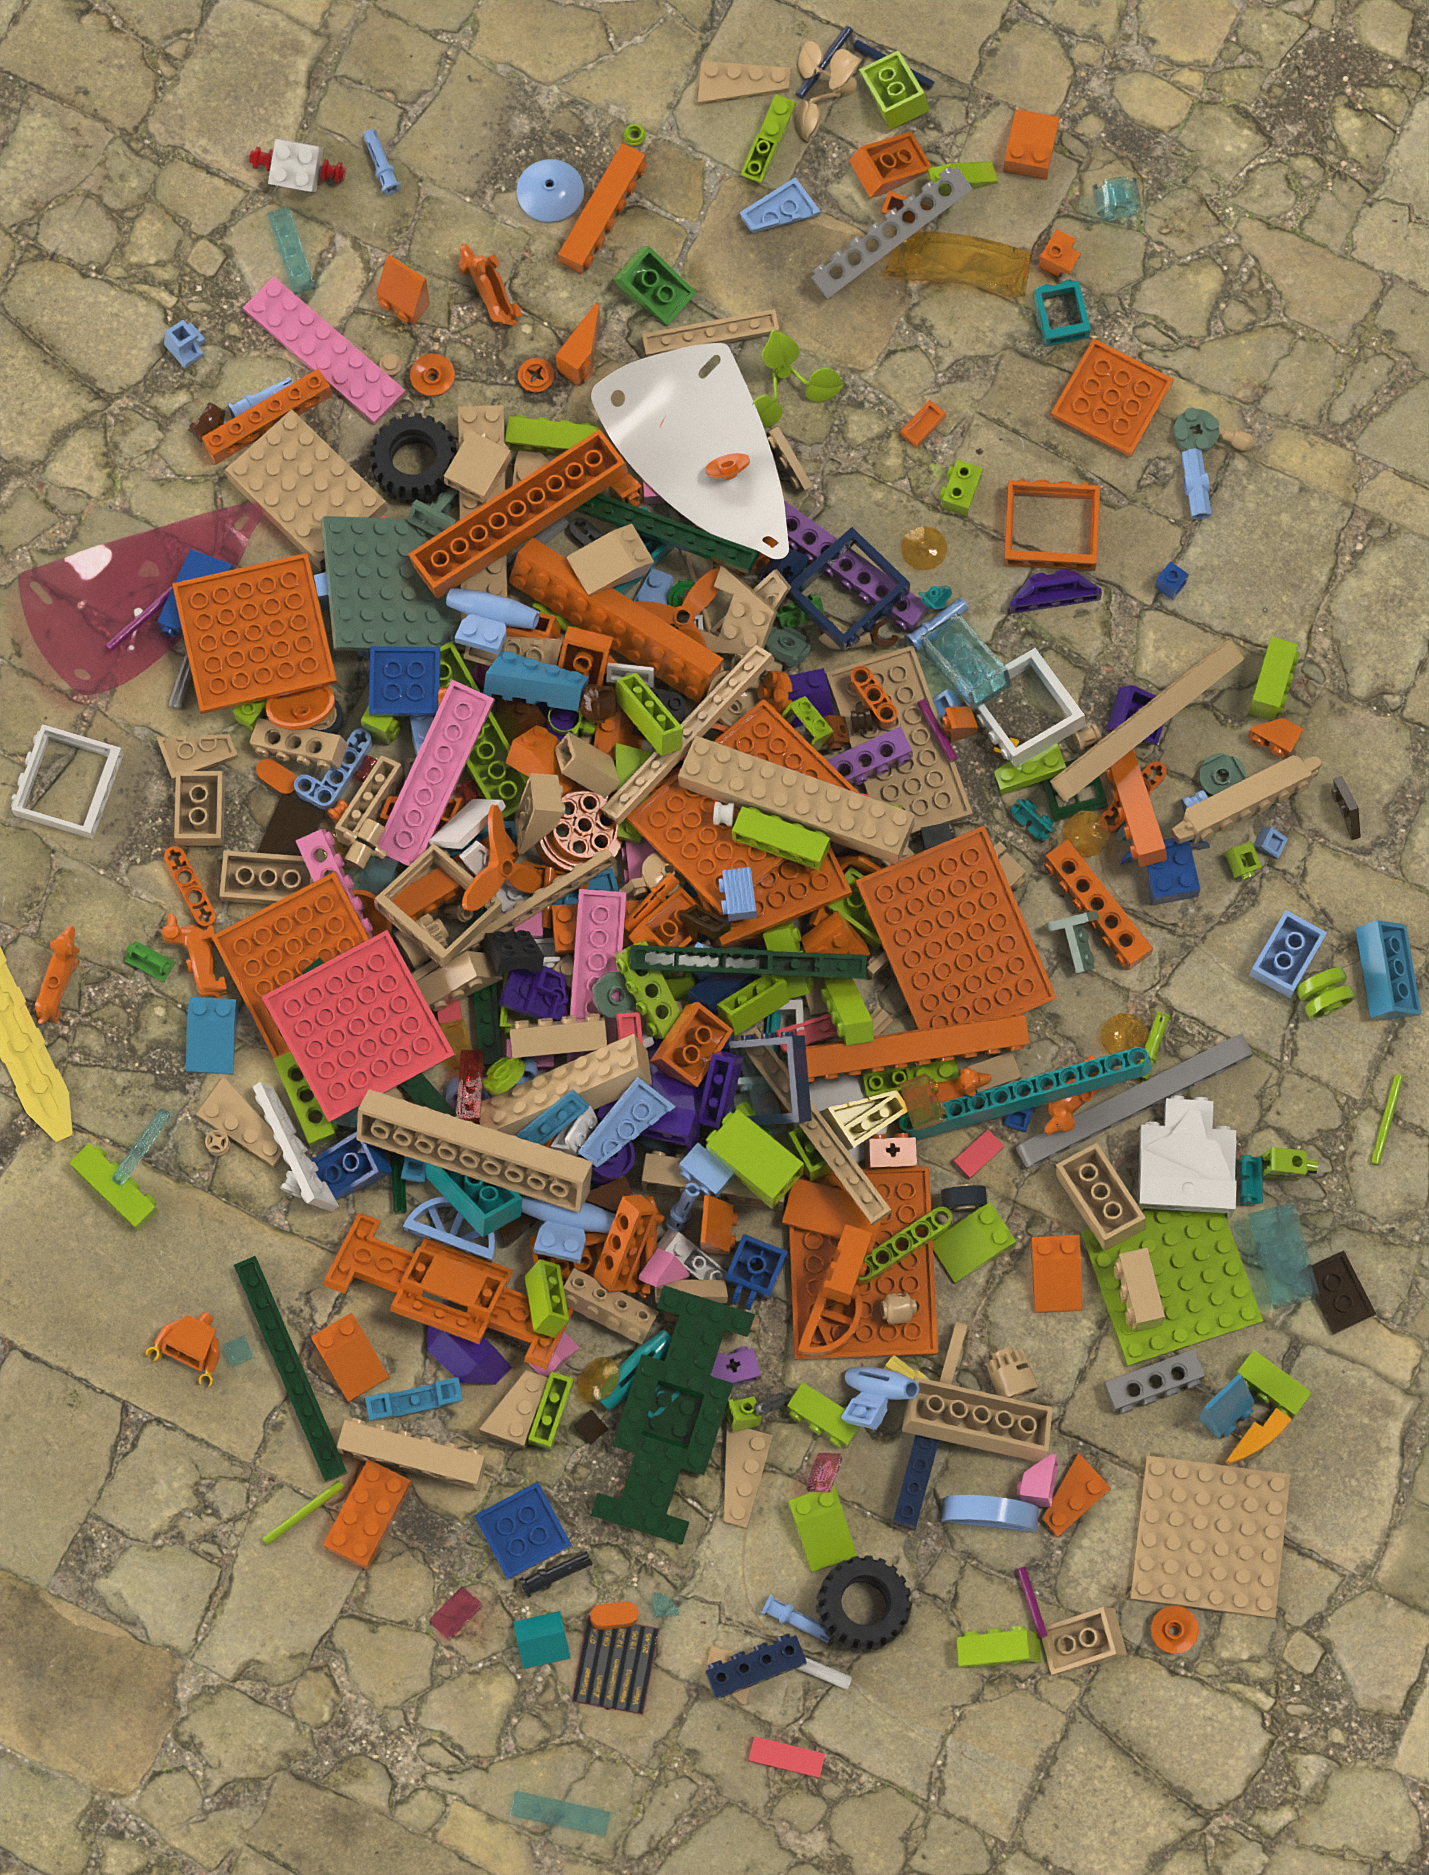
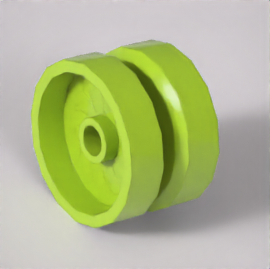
[1295,967,1356,1020]

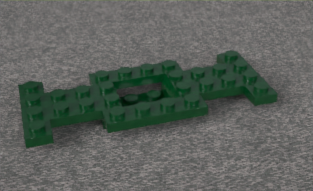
[590,1285,755,1545]

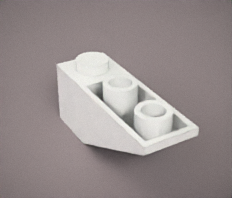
[657,1229,727,1281]

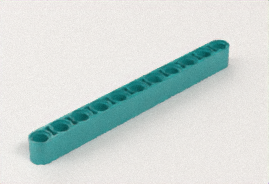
[899,1047,1152,1141]

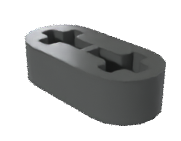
[570,517,604,547]

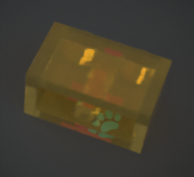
[899,1074,946,1131]

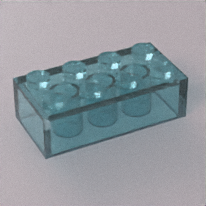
[920,613,1012,710]
[1248,1202,1320,1310]

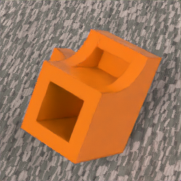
[1039,229,1081,277]

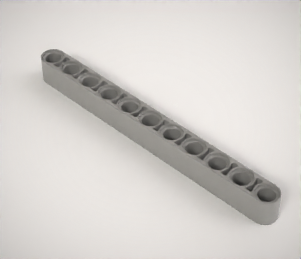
[1016,1034,1254,1169]

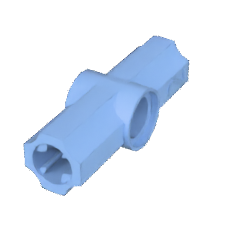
[1182,449,1211,520]

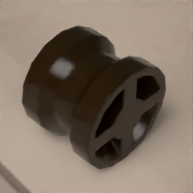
[851,708,873,734]

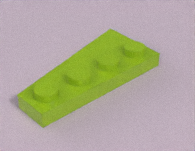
[614,743,653,844]

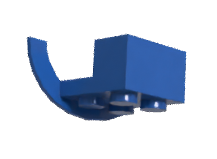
[1120,838,1210,905]

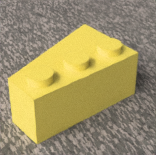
[820,1090,909,1150]

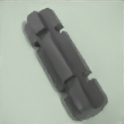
[754,1391,791,1415]

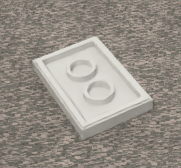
[428,799,506,849]

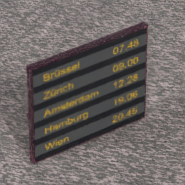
[571,1615,659,1715]

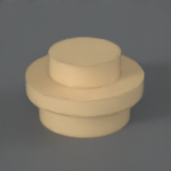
[379,354,402,376]

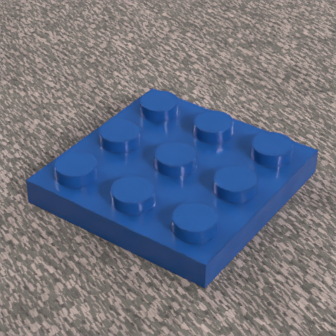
[369,646,441,716]
[474,1482,572,1580]

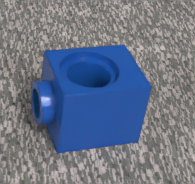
[1155,561,1189,600]

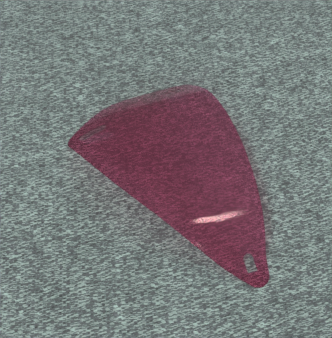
[18,503,263,695]

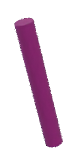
[917,699,958,763]
[1017,1567,1048,1639]

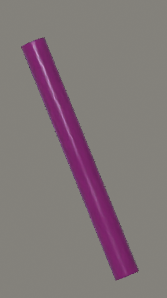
[105,587,173,653]

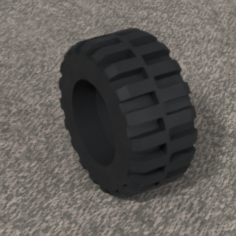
[370,413,457,504]
[816,1555,912,1652]

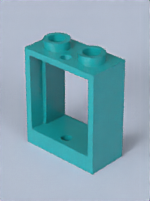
[1033,280,1091,347]

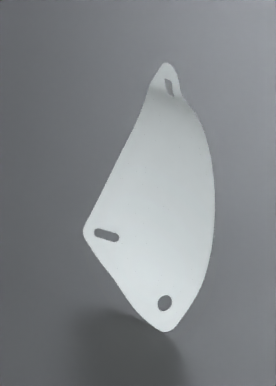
[591,343,789,559]

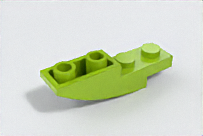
[740,94,797,184]
[863,1058,959,1098]

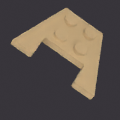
[699,565,777,654]

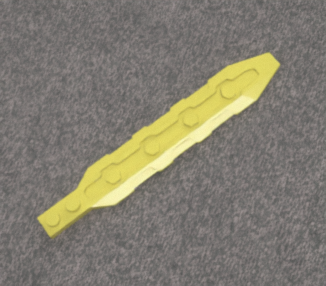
[0,947,73,1143]

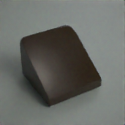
[574,1409,608,1445]

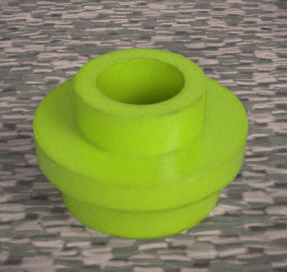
[624,124,646,146]

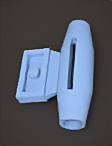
[446,588,539,654]
[521,1195,616,1263]
[841,1366,919,1430]

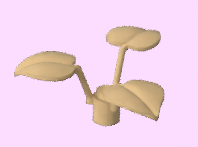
[795,41,862,142]

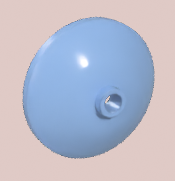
[517,159,584,223]

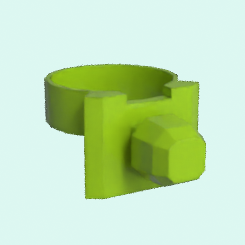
[548,707,597,737]

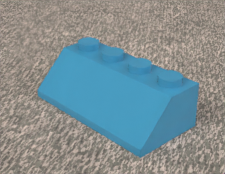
[1356,920,1422,1020]

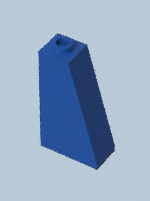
[157,549,234,637]

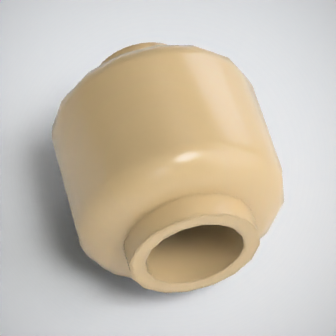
[880,1292,917,1325]

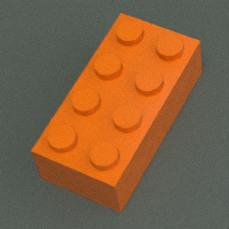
[323,1459,413,1570]

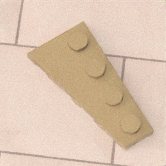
[698,61,791,106]
[724,1423,773,1529]

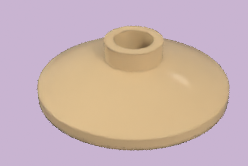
[642,852,686,897]

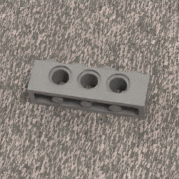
[1103,1349,1205,1414]

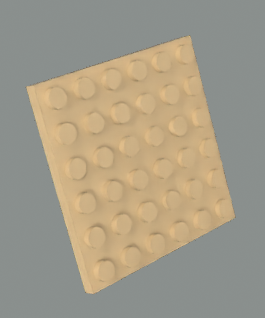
[1130,1455,1291,1619]

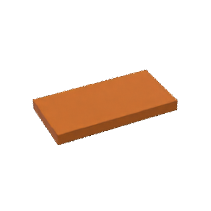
[782,1178,881,1249]

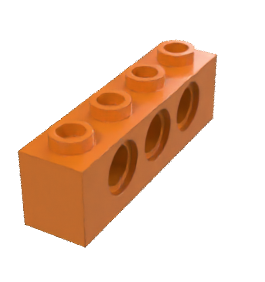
[593,1194,657,1292]

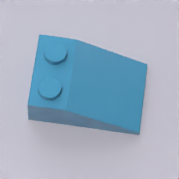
[186,997,239,1075]
[1198,1374,1255,1439]

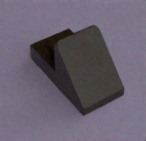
[680,904,731,944]

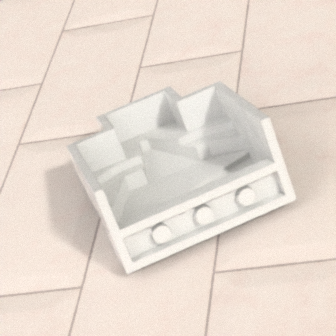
[1137,1095,1237,1219]

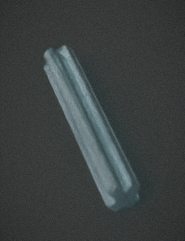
[112,1108,171,1186]

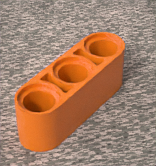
[851,666,897,729]

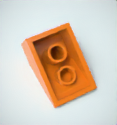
[1003,109,1060,180]
[849,131,932,198]
[376,255,430,325]
[556,303,600,386]
[505,725,581,797]
[628,887,701,947]
[700,1195,738,1256]
[1030,1235,1083,1313]
[311,1313,390,1403]

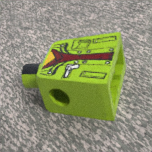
[1260,1147,1318,1181]

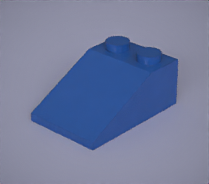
[311,1131,393,1201]

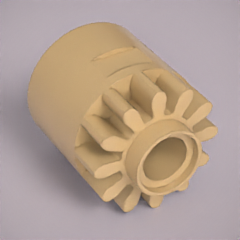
[393,913,449,968]
[986,1347,1039,1399]

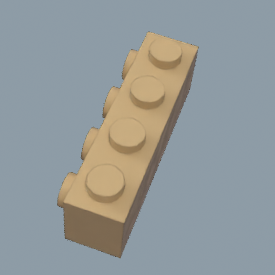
[564,1268,659,1345]

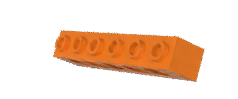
[201,368,332,465]
[1044,839,1153,970]

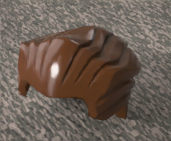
[188,402,225,442]
[579,683,617,724]

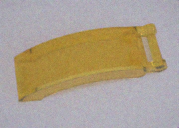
[885,230,1032,297]

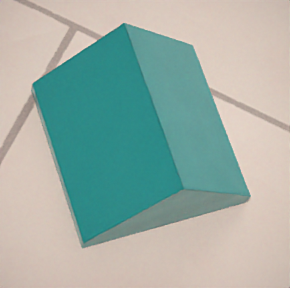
[513,1611,571,1669]

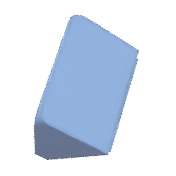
[932,689,962,721]
[1253,827,1288,859]

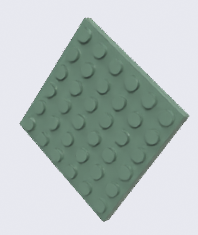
[321,516,466,653]

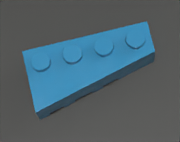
[483,650,589,711]

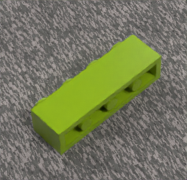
[505,415,599,456]
[615,673,683,756]
[732,806,830,871]
[821,978,874,1046]
[69,1143,158,1231]

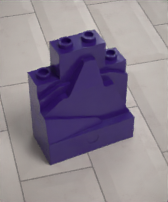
[597,1037,709,1153]

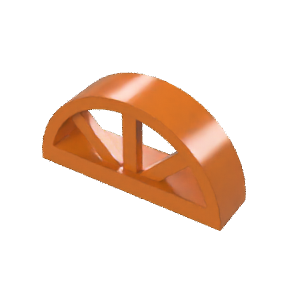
[797,1261,862,1357]

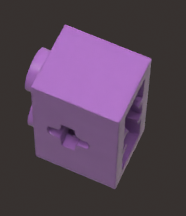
[711,1346,761,1387]

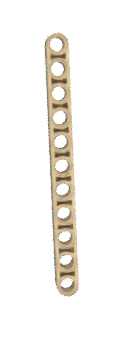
[1050,639,1244,801]

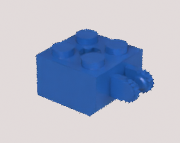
[725,1234,788,1310]

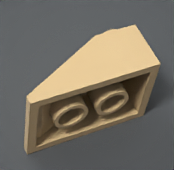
[567,524,654,596]
[514,773,565,854]
[1042,1607,1127,1675]

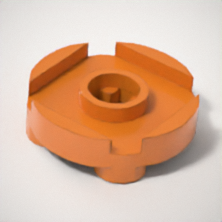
[757,671,792,715]

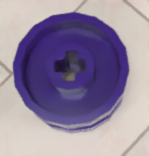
[576,1140,635,1186]

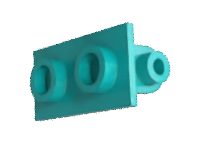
[918,585,952,609]
[1010,799,1057,842]
[1240,1155,1263,1206]

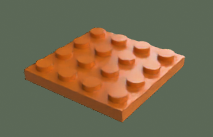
[1050,338,1174,457]

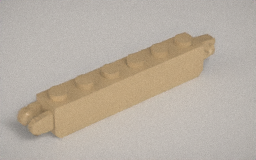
[1171,755,1322,844]

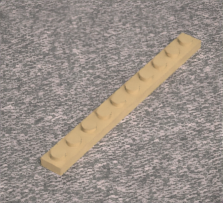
[601,645,774,824]
[412,848,617,982]
[736,1026,892,1226]

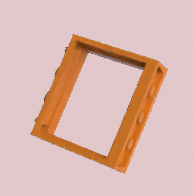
[1004,478,1100,571]

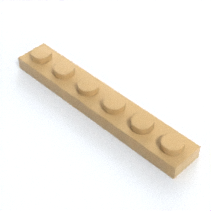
[642,309,779,357]

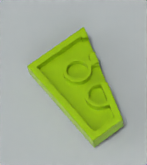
[994,743,1066,794]

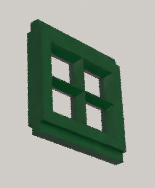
[1041,759,1108,822]

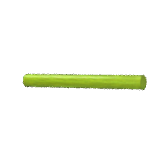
[1371,1074,1404,1166]
[262,1480,345,1546]

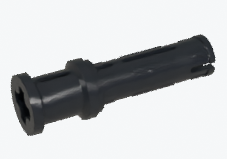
[519,1551,593,1598]

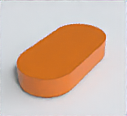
[256,758,297,796]
[590,1601,639,1630]

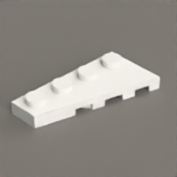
[459,841,533,913]

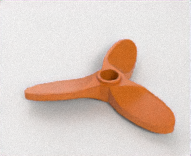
[635,568,720,648]
[462,805,544,911]

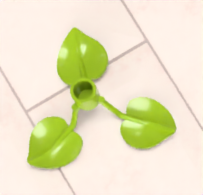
[752,330,844,428]

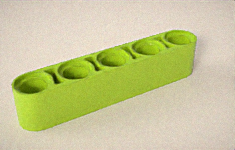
[857,1207,952,1285]

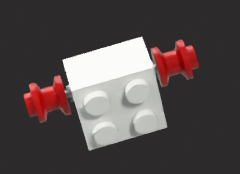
[249,139,346,192]

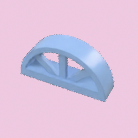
[403,1197,496,1262]
[941,1495,1039,1533]

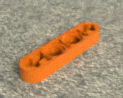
[1099,761,1167,834]
[164,846,217,929]

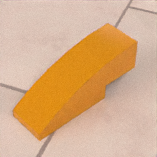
[1225,1408,1292,1466]

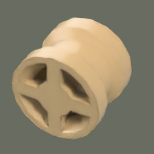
[205,1130,230,1157]

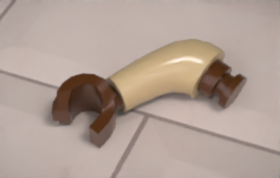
[814,614,900,650]

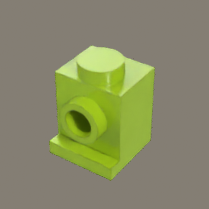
[1222,842,1262,880]
[725,1396,764,1432]

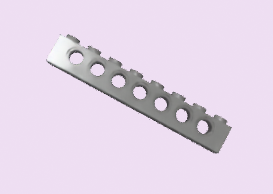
[811,166,973,299]

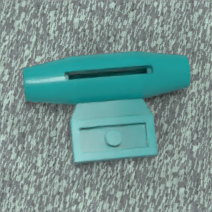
[595,1330,681,1419]

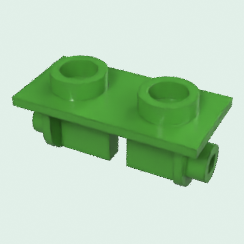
[776,594,824,630]
[124,941,176,982]

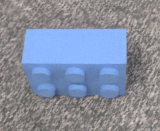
[1249,910,1327,999]

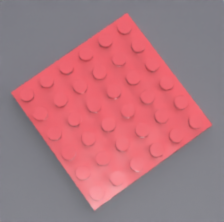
[262,930,455,1122]

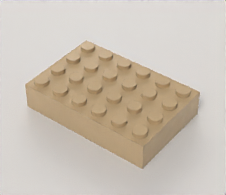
[225,409,388,571]

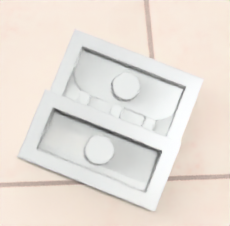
[606,663,654,691]

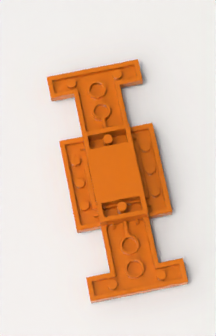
[323,1213,574,1370]

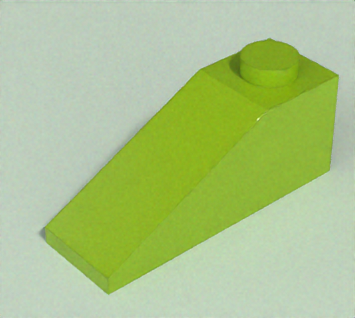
[927,161,998,197]

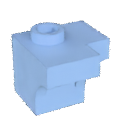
[164,320,205,369]

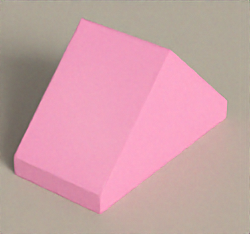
[639,1248,689,1287]
[529,1332,580,1378]

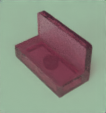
[429,1587,483,1641]

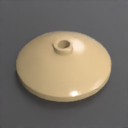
[707,670,761,728]

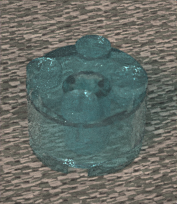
[1092,177,1141,221]
[358,856,402,896]

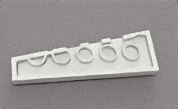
[253,1082,339,1212]

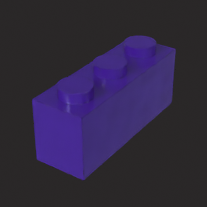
[697,1051,743,1128]

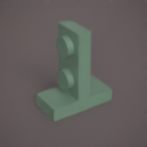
[407,487,459,536]
[1046,910,1099,973]

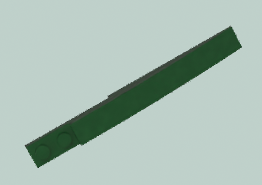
[630,945,867,979]

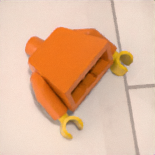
[146,1312,220,1387]

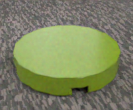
[482,1056,526,1095]

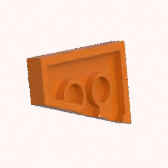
[1041,1453,1111,1537]

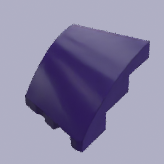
[499,966,568,1022]

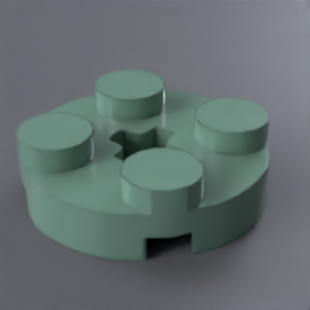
[1173,408,1219,452]
[764,626,810,667]
[1199,753,1246,797]
[592,971,637,1019]

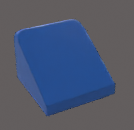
[1003,1107,1035,1132]

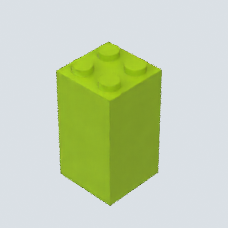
[706,1109,804,1209]

